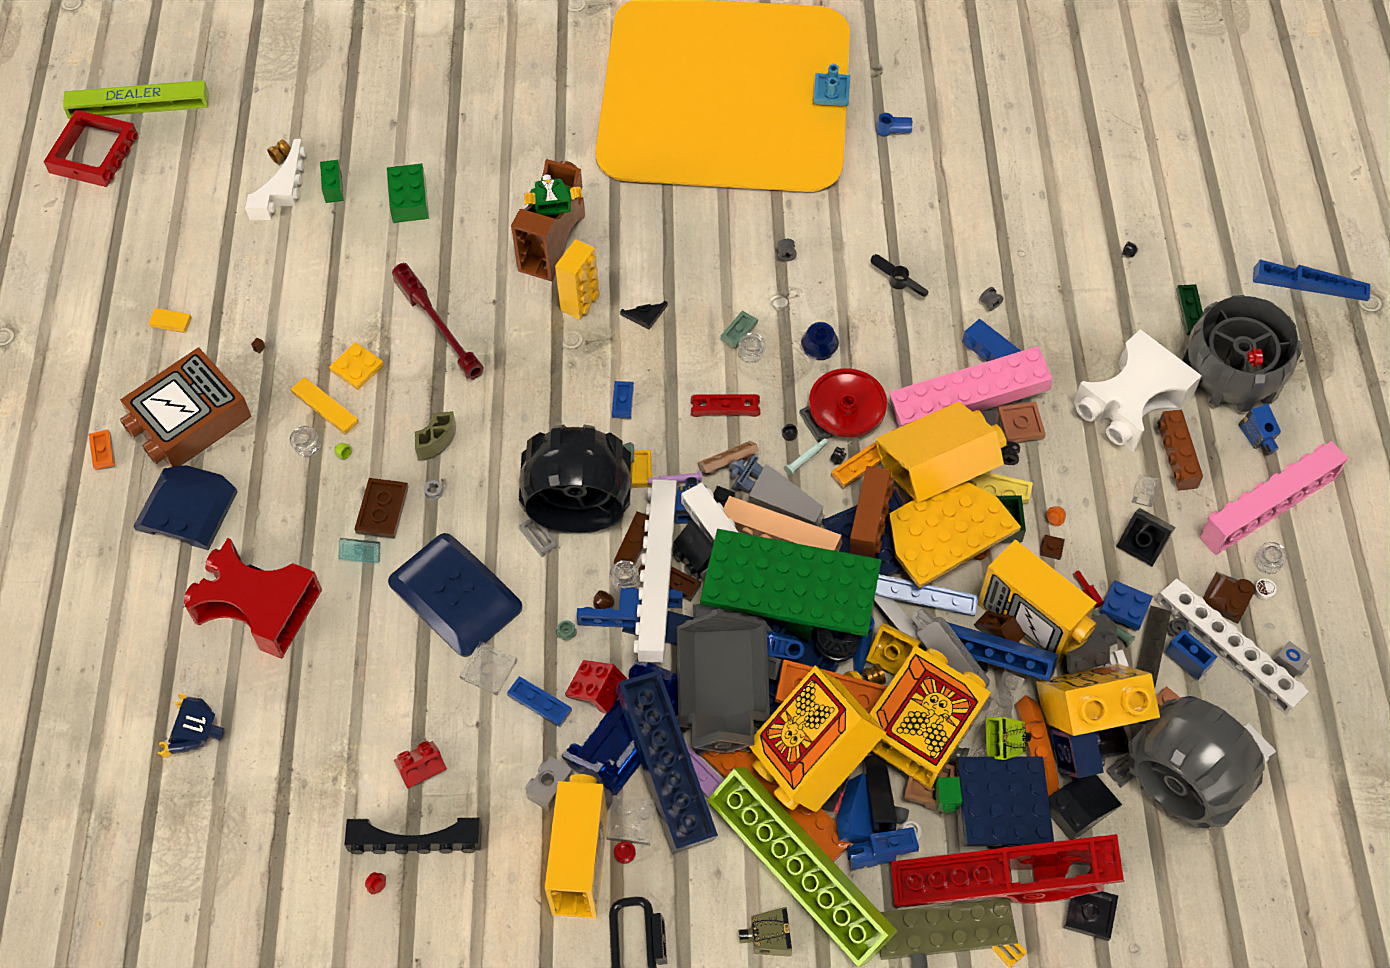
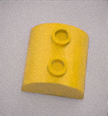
[866,622,921,675]

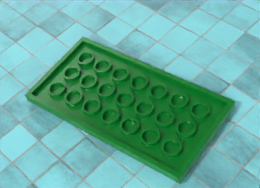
[700,529,882,637]

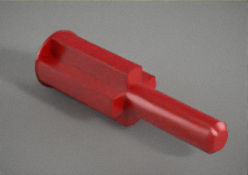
[1075,570,1104,609]

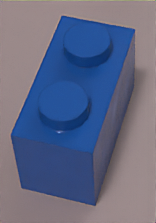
[1165,629,1218,680]

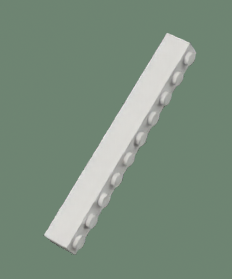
[634,479,677,663]

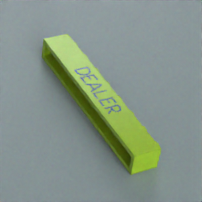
[63,80,209,119]

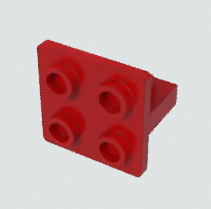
[394,741,447,789]

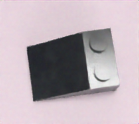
[1049,774,1122,840]

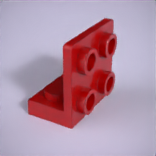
[565,660,627,714]

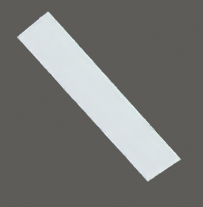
[874,595,919,639]

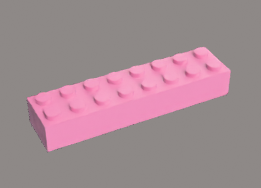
[889,346,1052,427]
[1200,441,1348,555]

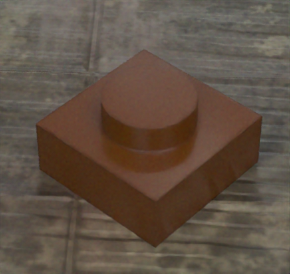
[1040,535,1065,560]

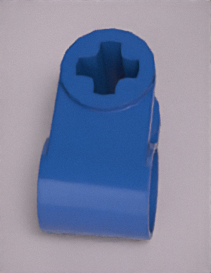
[767,631,804,659]

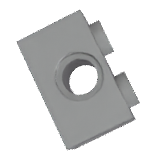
[526,756,573,812]

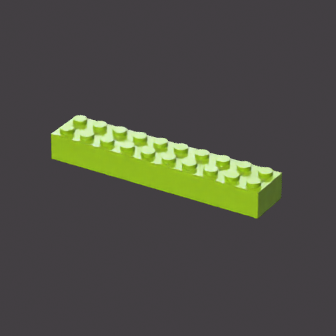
[707,767,898,967]

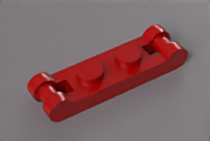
[691,394,761,417]

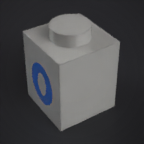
[1274,641,1311,678]

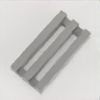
[519,519,558,557]

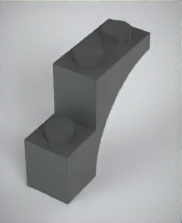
[1067,614,1117,674]

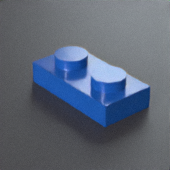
[612,381,634,418]

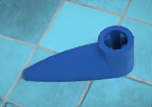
[853,616,875,675]

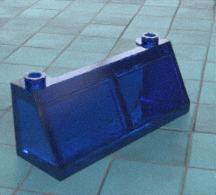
[562,659,678,797]

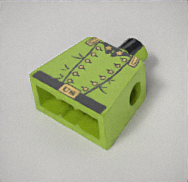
[986,717,1031,760]

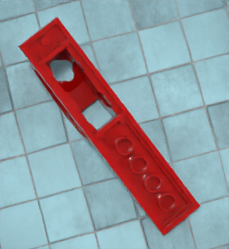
[891,834,1125,908]

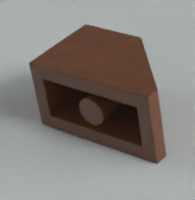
[974,611,1025,643]

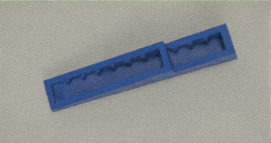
[1253,259,1370,301]

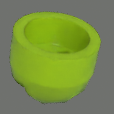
[335,442,352,460]

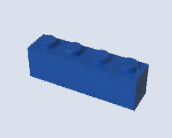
[962,318,1021,362]

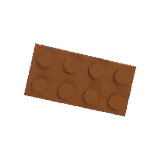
[850,466,894,558]

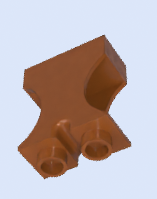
[511,159,585,281]

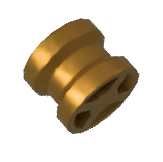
[862,664,886,685]

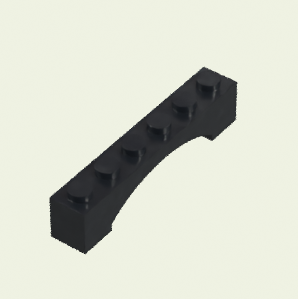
[344,817,482,855]

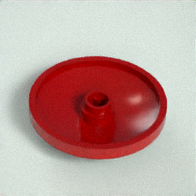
[809,368,887,438]

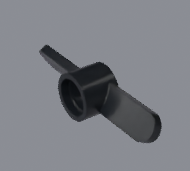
[871,254,929,297]

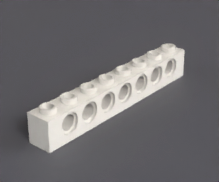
[1156,578,1309,715]

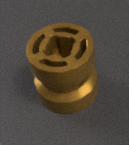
[267,139,291,164]

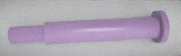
[647,471,702,484]

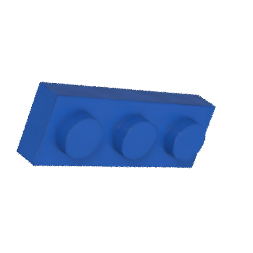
[507,676,572,727]

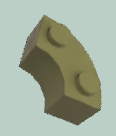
[415,411,456,460]

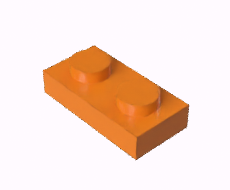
[89,429,115,470]

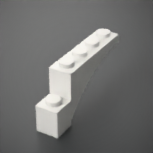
[245,139,306,220]

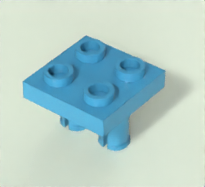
[813,64,850,106]

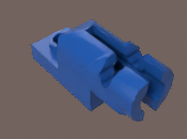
[847,827,919,870]

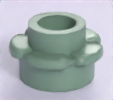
[556,620,577,640]

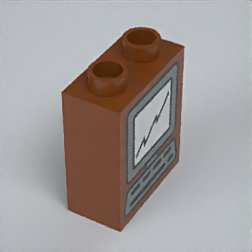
[119,347,252,467]

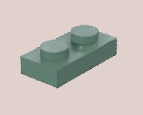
[721,310,758,349]

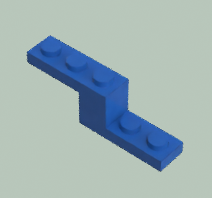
[577,587,683,627]

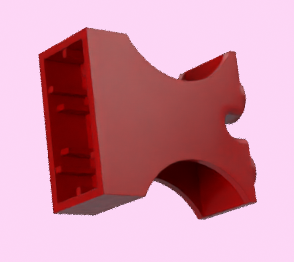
[184,538,322,659]

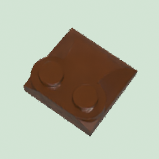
[1203,572,1256,624]

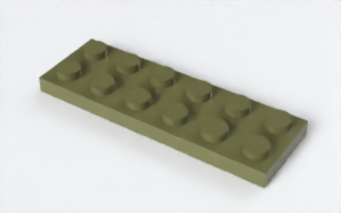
[880,898,1018,960]

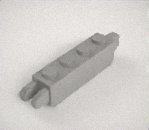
[912,608,993,711]

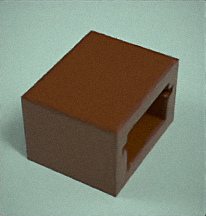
[251,338,265,354]

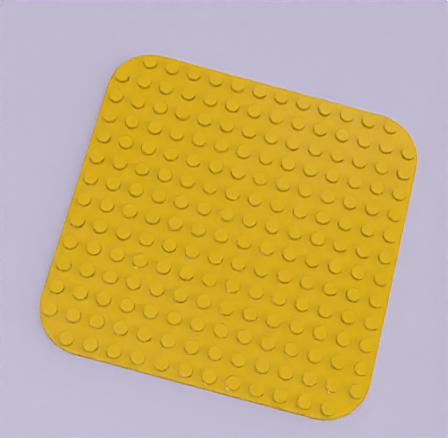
[595,0,850,192]

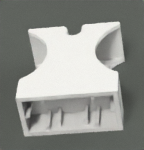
[1073,329,1202,452]

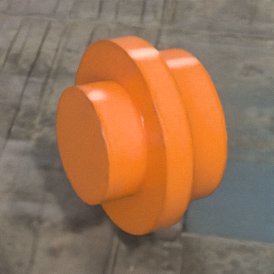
[1046,506,1066,526]

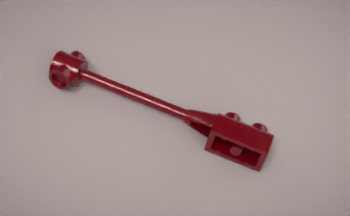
[392,263,484,379]

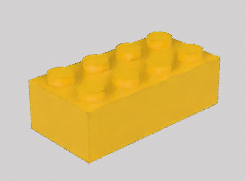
[555,239,600,320]

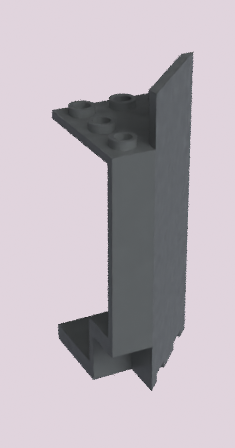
[677,604,770,754]

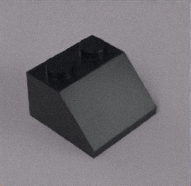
[1116,508,1176,566]
[672,520,713,580]

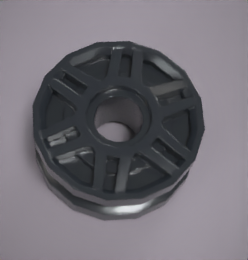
[815,627,861,662]

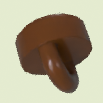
[593,590,615,609]

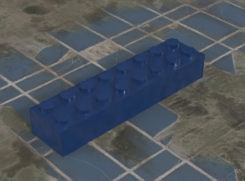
[616,670,718,854]

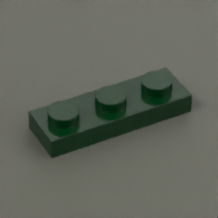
[1176,284,1203,335]

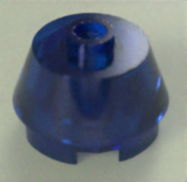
[801,322,839,360]

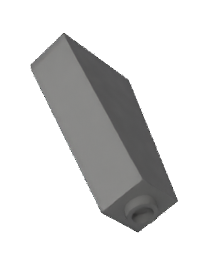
[749,464,825,526]

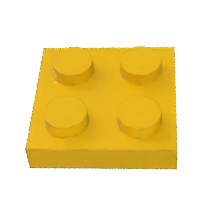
[329,342,384,390]

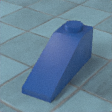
[837,773,873,843]

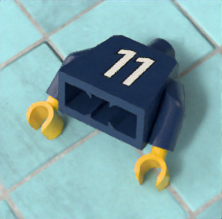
[158,693,224,758]

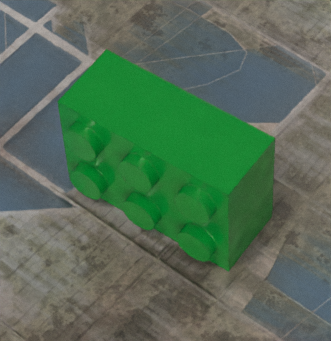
[387,163,429,223]

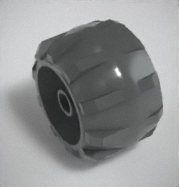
[1182,295,1302,412]
[1127,696,1265,828]

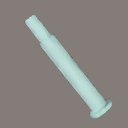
[784,438,828,476]

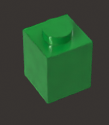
[934,777,962,813]

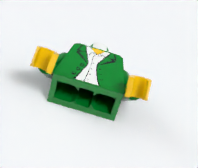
[524,175,583,215]

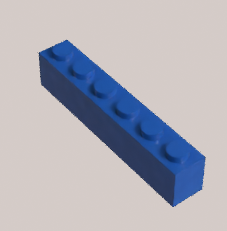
[947,622,1059,681]

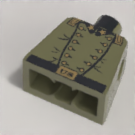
[738,907,792,956]

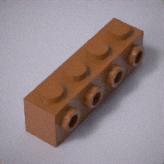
[1157,409,1203,491]

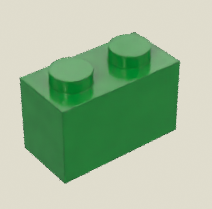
[320,160,344,203]

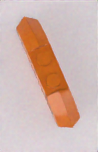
[1016,695,1059,797]

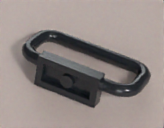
[609,896,667,968]

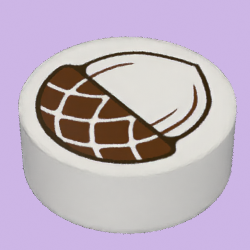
[1254,578,1277,600]

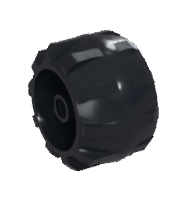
[519,424,632,533]

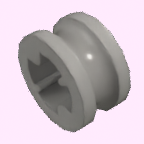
[424,480,443,500]

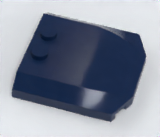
[133,465,238,550]

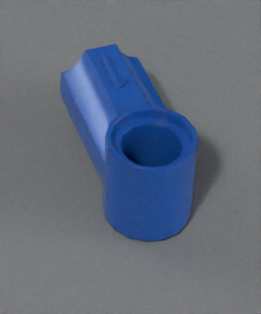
[876,113,913,136]

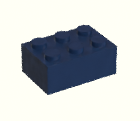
[1050,728,1105,778]

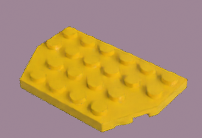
[889,481,1021,589]

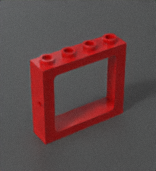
[43,110,138,187]

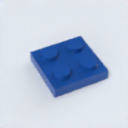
[1100,580,1153,630]

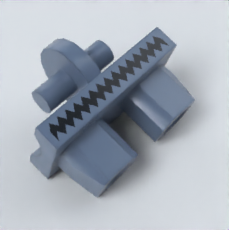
[729,455,763,493]

